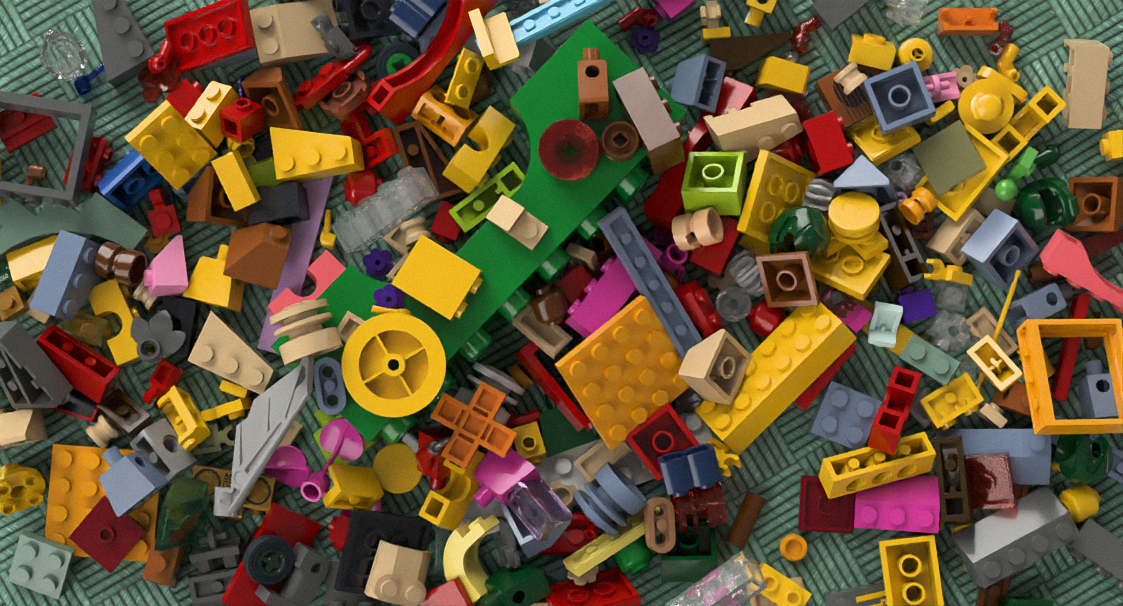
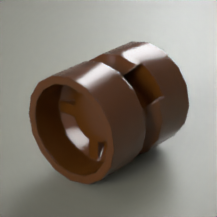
[601,121,639,164]
[94,242,147,287]

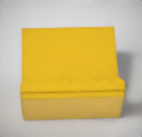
[848,33,896,71]

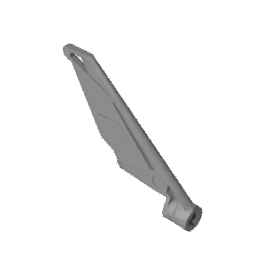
[213,355,314,517]

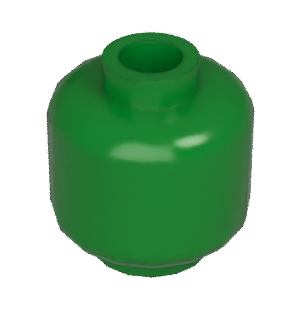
[613,536,653,576]

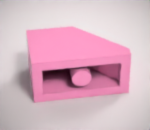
[143,235,188,296]

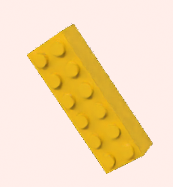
[694,302,857,456]

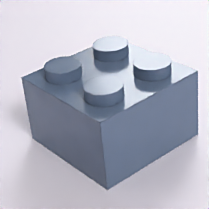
[863,60,936,137]
[961,208,1040,291]
[806,381,882,451]

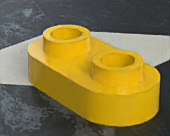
[976,66,1028,106]

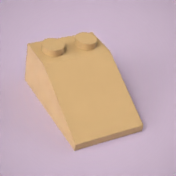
[250,0,338,67]
[0,408,48,449]

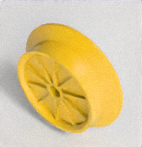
[341,313,446,417]

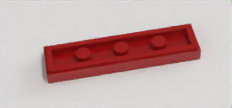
[1050,292,1091,402]

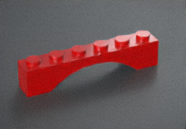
[366,0,498,126]
[643,77,758,232]

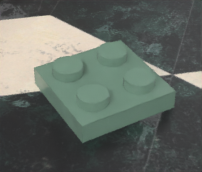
[8,530,76,600]

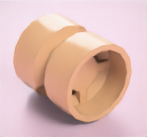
[672,207,723,251]

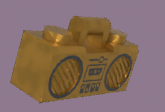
[189,464,279,521]

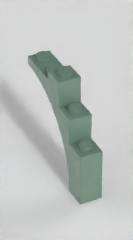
[0,192,153,264]

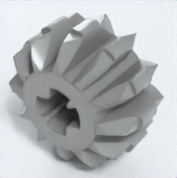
[802,178,839,222]
[727,248,764,296]

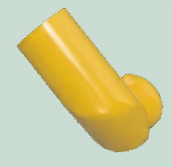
[996,43,1020,83]

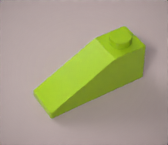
[448,162,525,233]

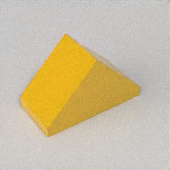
[755,56,811,95]
[966,335,1024,392]

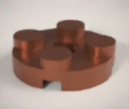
[319,69,372,120]

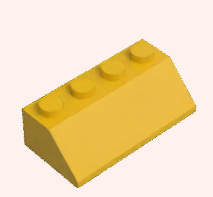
[878,533,944,606]

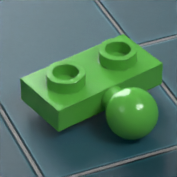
[994,146,1038,201]

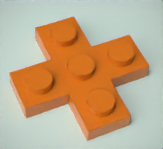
[430,381,518,469]

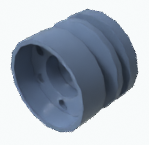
[574,462,648,536]

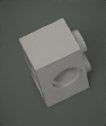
[129,418,198,483]

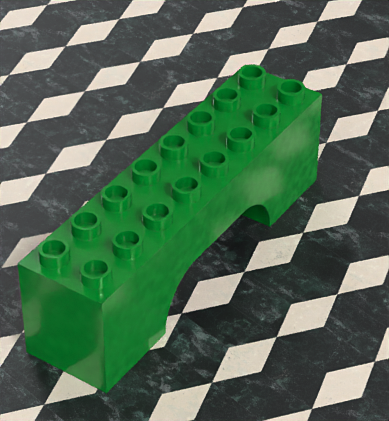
[270,19,689,444]

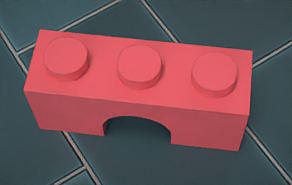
[268,250,346,327]

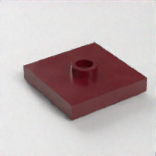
[797,475,856,534]
[69,495,148,573]

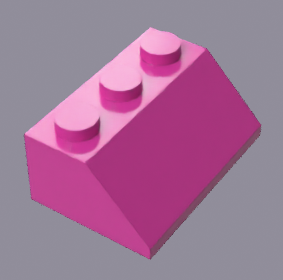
[854,475,940,533]

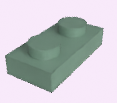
[899,334,961,388]

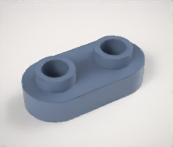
[313,357,348,415]

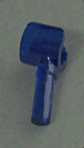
[74,63,105,96]

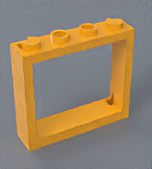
[1016,319,1123,435]

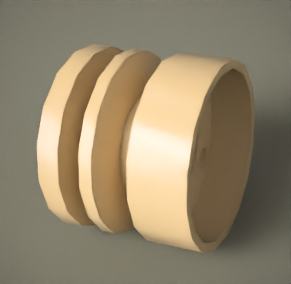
[269,299,343,366]

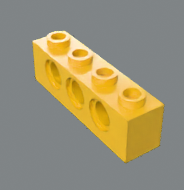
[819,432,936,499]

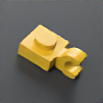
[924,259,974,286]

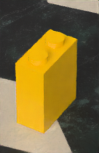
[391,235,483,321]

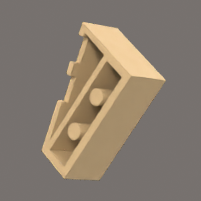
[1062,39,1113,129]
[703,94,803,164]
[187,311,278,395]

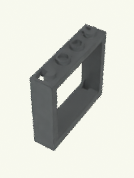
[0,91,97,209]

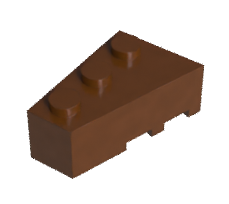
[392,120,470,210]

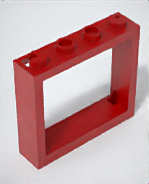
[515,307,623,432]

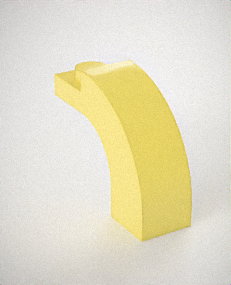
[443,514,500,604]

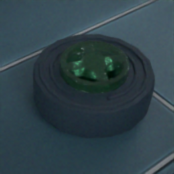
[244,534,294,585]

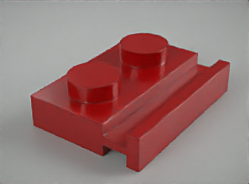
[0,92,58,154]

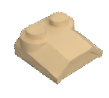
[364,540,432,606]

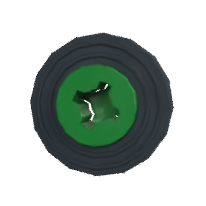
[376,42,421,80]

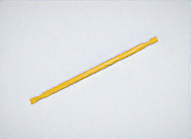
[976,269,1022,392]

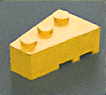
[270,127,365,183]

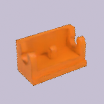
[938,8,998,36]

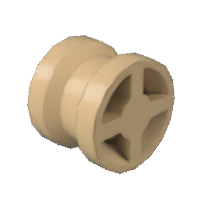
[833,61,868,95]
[399,217,432,247]
[132,281,164,311]
[86,414,121,449]

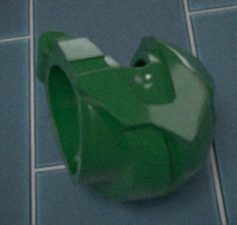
[1016,177,1080,231]
[768,206,831,260]
[1054,416,1113,484]

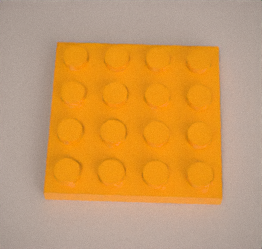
[555,295,690,451]
[45,444,161,562]

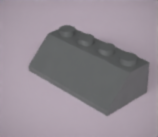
[950,485,1081,588]

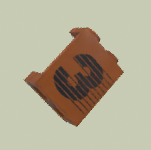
[814,63,886,129]

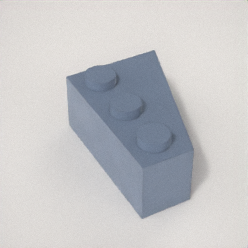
[29,229,102,322]

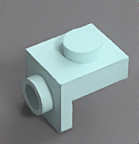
[868,301,903,348]

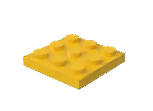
[737,150,816,249]

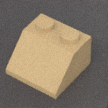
[677,329,752,405]

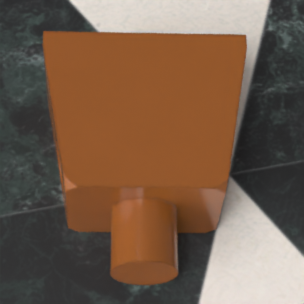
[577,48,609,120]
[991,381,1052,420]
[142,531,190,589]

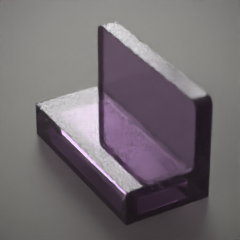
[507,478,573,541]

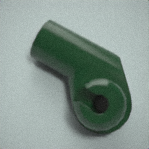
[1020,144,1061,169]

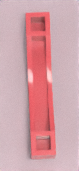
[1039,229,1123,314]

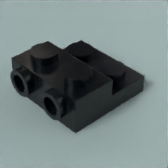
[332,0,403,44]

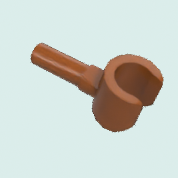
[21,165,47,200]

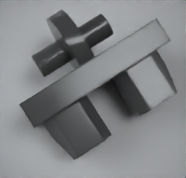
[189,525,242,573]

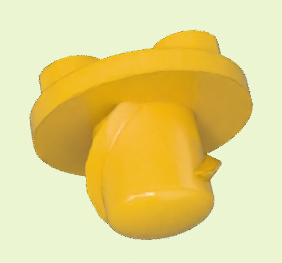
[958,79,1014,134]
[0,463,45,516]

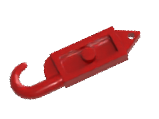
[294,41,373,111]

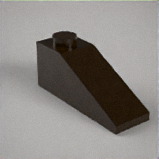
[708,32,792,79]
[878,201,929,294]
[934,436,975,524]

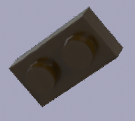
[97,388,154,439]

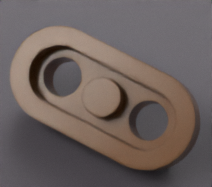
[644,497,676,553]

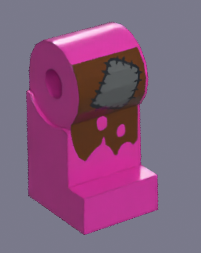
[819,286,873,334]

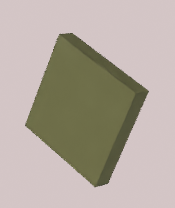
[912,120,987,196]

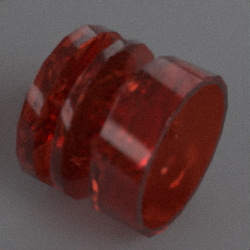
[538,119,602,182]
[669,481,727,533]

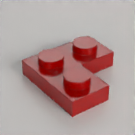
[340,112,399,171]

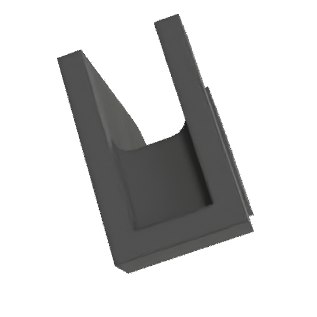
[255,541,329,606]

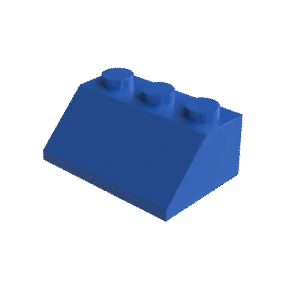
[97,148,165,213]

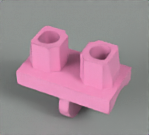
[923,71,960,103]

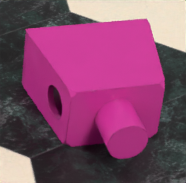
[472,448,541,509]

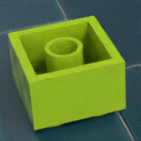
[681,152,748,215]

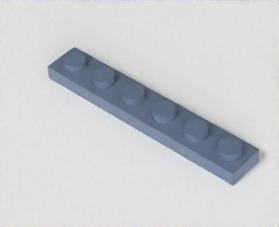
[597,206,703,360]

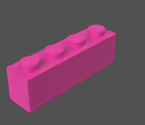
[565,236,663,339]

